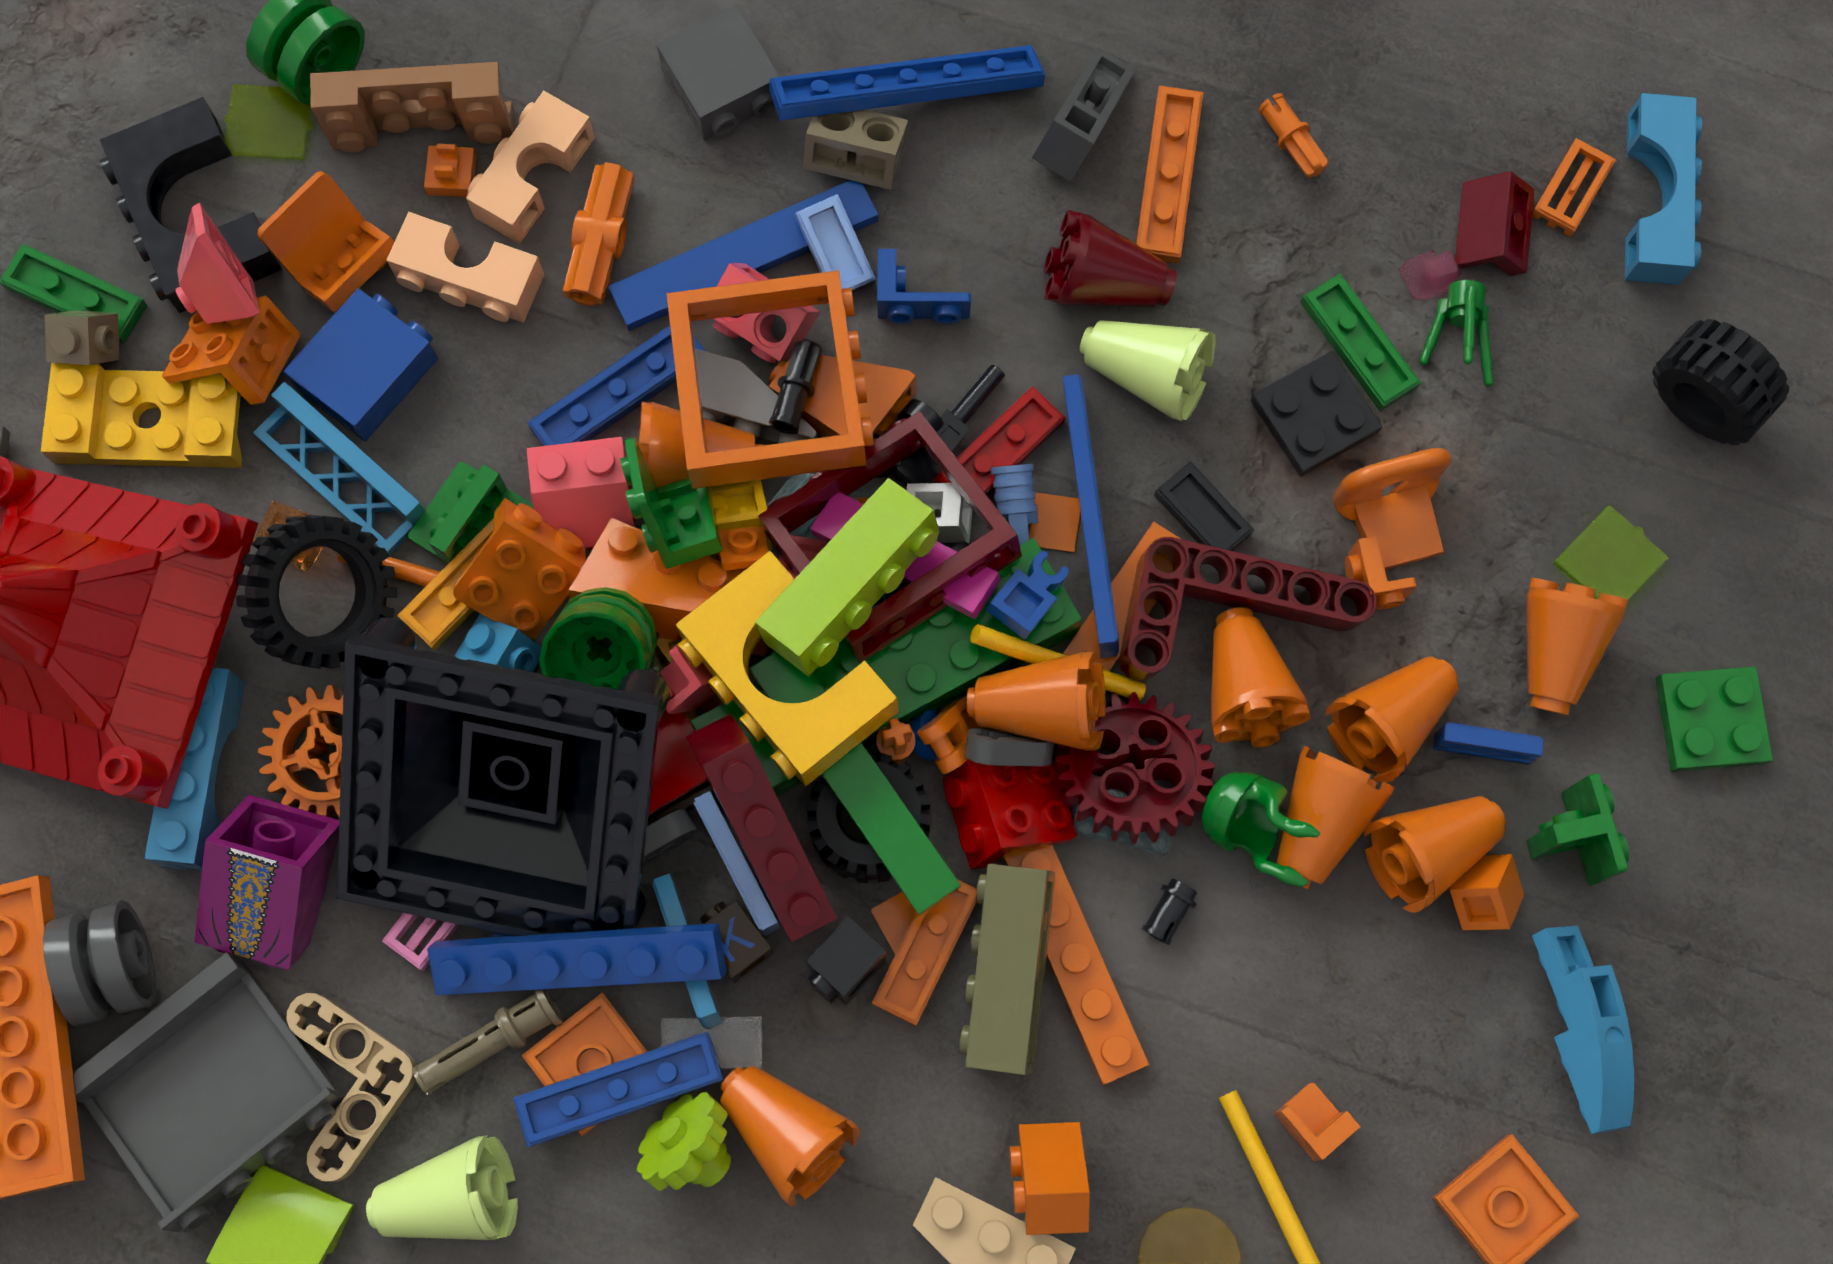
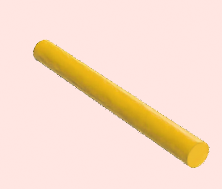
[970,624,1146,701]
[1218,1090,1321,1264]

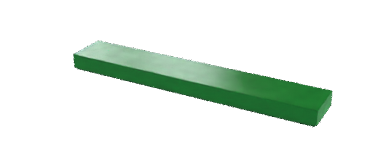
[750,651,961,916]

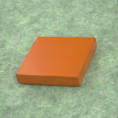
[522,992,648,1136]
[1432,1134,1579,1264]

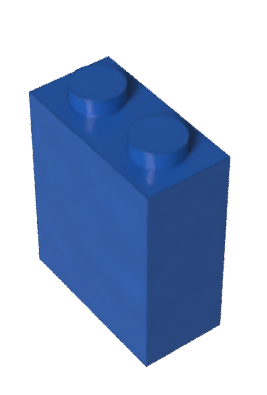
[283,288,438,442]

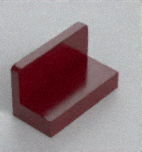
[1455,171,1535,276]

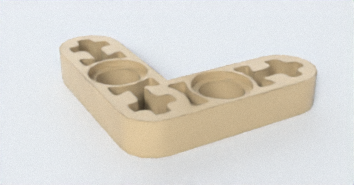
[286,993,416,1182]

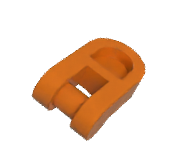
[917,697,984,774]

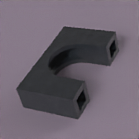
[100,97,283,313]

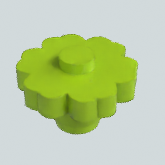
[636,1092,731,1191]

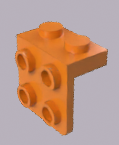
[257,171,394,313]
[453,498,586,640]

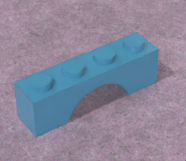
[1625,93,1702,285]
[144,668,245,872]

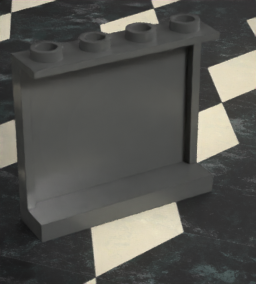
[73,952,344,1233]

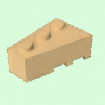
[913,1177,1076,1264]

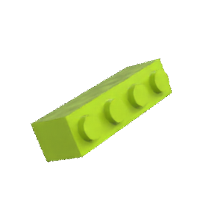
[755,478,940,677]

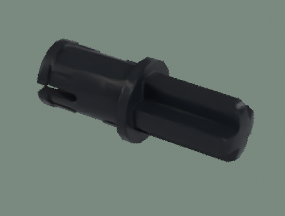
[769,339,822,434]

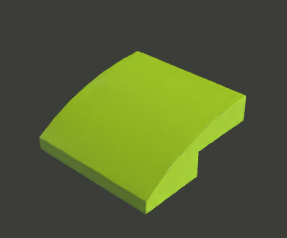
[206,1165,355,1264]

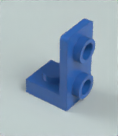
[877,249,971,324]

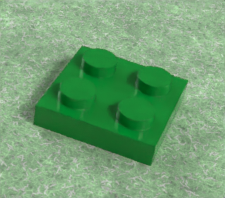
[1655,666,1773,772]

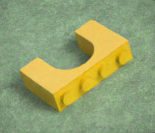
[676,551,899,787]

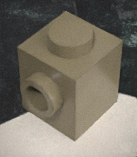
[44,310,120,365]

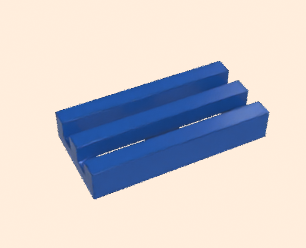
[1433,722,1544,765]

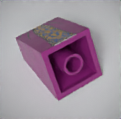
[194,795,339,970]

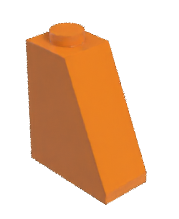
[768,355,917,441]

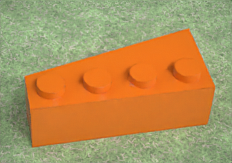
[569,518,770,656]

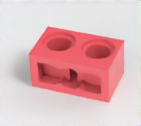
[713,263,821,363]

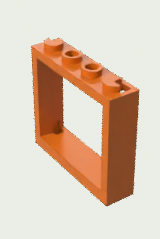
[666,270,874,489]

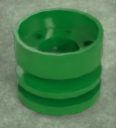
[539,587,658,689]

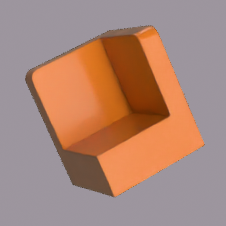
[1450,854,1524,931]
[1274,1083,1361,1161]

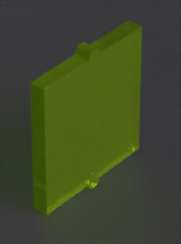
[223,84,313,160]
[1553,505,1668,599]

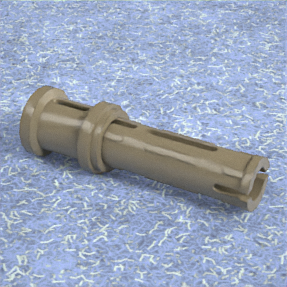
[412,989,564,1095]

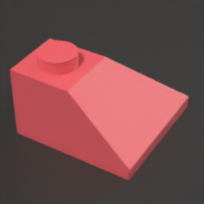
[175,203,260,324]

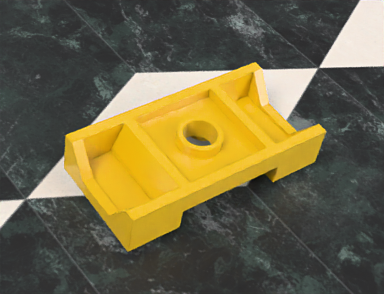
[41,363,242,468]

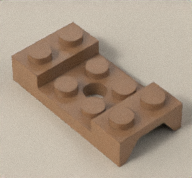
[310,62,514,153]

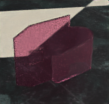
[1399,250,1461,300]

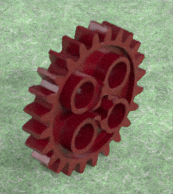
[1054,692,1215,844]

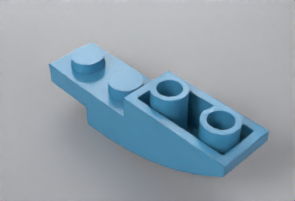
[1532,926,1634,1135]

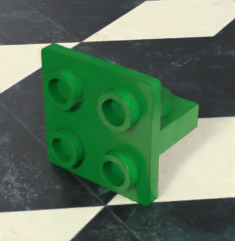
[408,462,534,564]
[1526,773,1630,886]

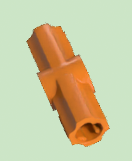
[563,162,635,307]

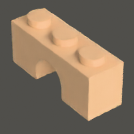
[466,90,595,244]
[387,212,545,323]

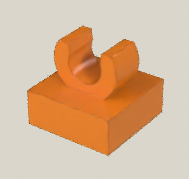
[424,143,477,197]

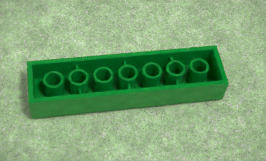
[691,538,1082,796]

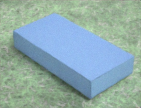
[794,194,876,291]

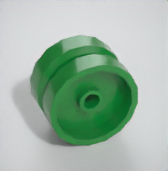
[246,0,365,105]

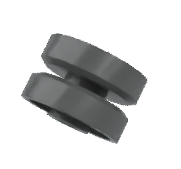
[43,900,156,1027]

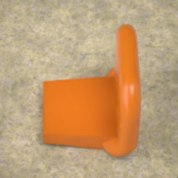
[1333,448,1452,571]

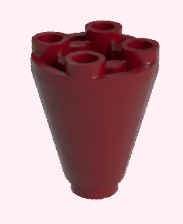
[1043,210,1176,307]

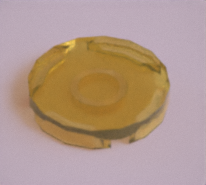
[1137,1207,1241,1264]

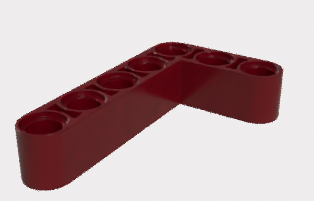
[1119,537,1377,681]

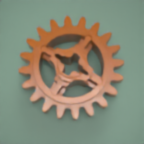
[258,685,343,818]

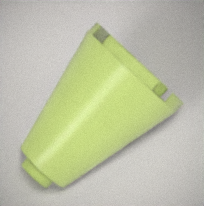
[1080,320,1216,421]
[366,1135,518,1240]

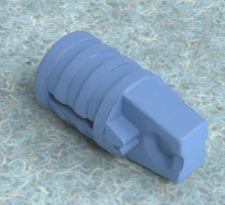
[991,464,1038,545]

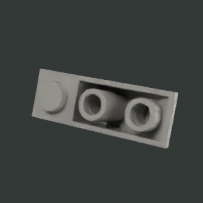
[678,349,817,444]

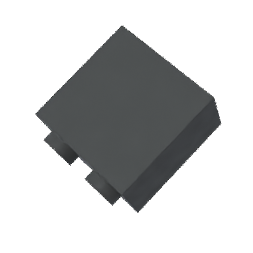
[657,5,780,141]

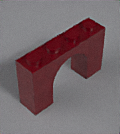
[686,714,837,942]

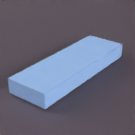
[694,791,780,936]

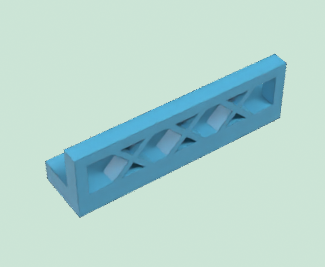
[253,382,425,557]

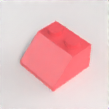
[527,437,636,550]

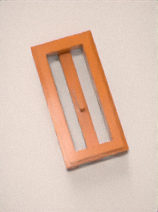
[1532,138,1616,238]

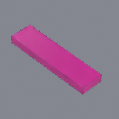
[810,492,1001,619]

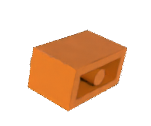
[1009,1122,1090,1235]

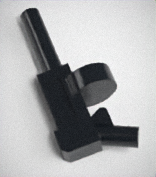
[888,365,1005,486]

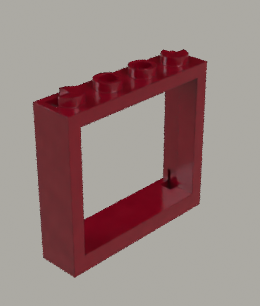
[758,411,1022,664]

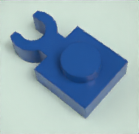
[986,551,1069,640]

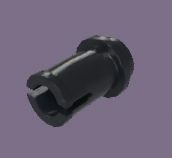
[1142,878,1197,945]

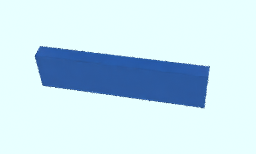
[527,325,706,446]
[513,1031,724,1147]

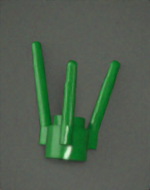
[1419,280,1494,387]

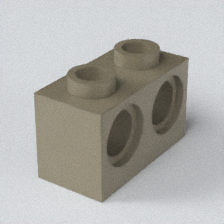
[803,110,908,190]

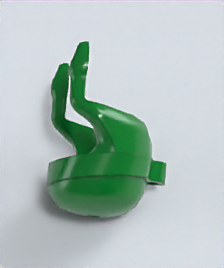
[1201,772,1320,887]

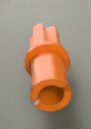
[1258,93,1328,178]
[876,718,916,764]

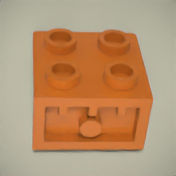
[162,295,301,405]

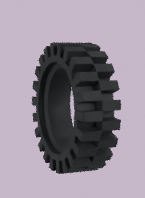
[236,515,397,669]

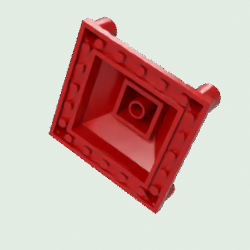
[0,456,258,809]

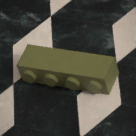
[960,864,1055,1075]

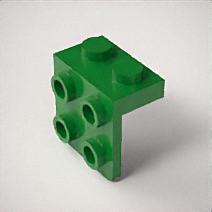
[620,437,723,569]

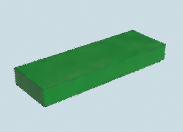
[0,243,147,344]
[1300,273,1421,412]

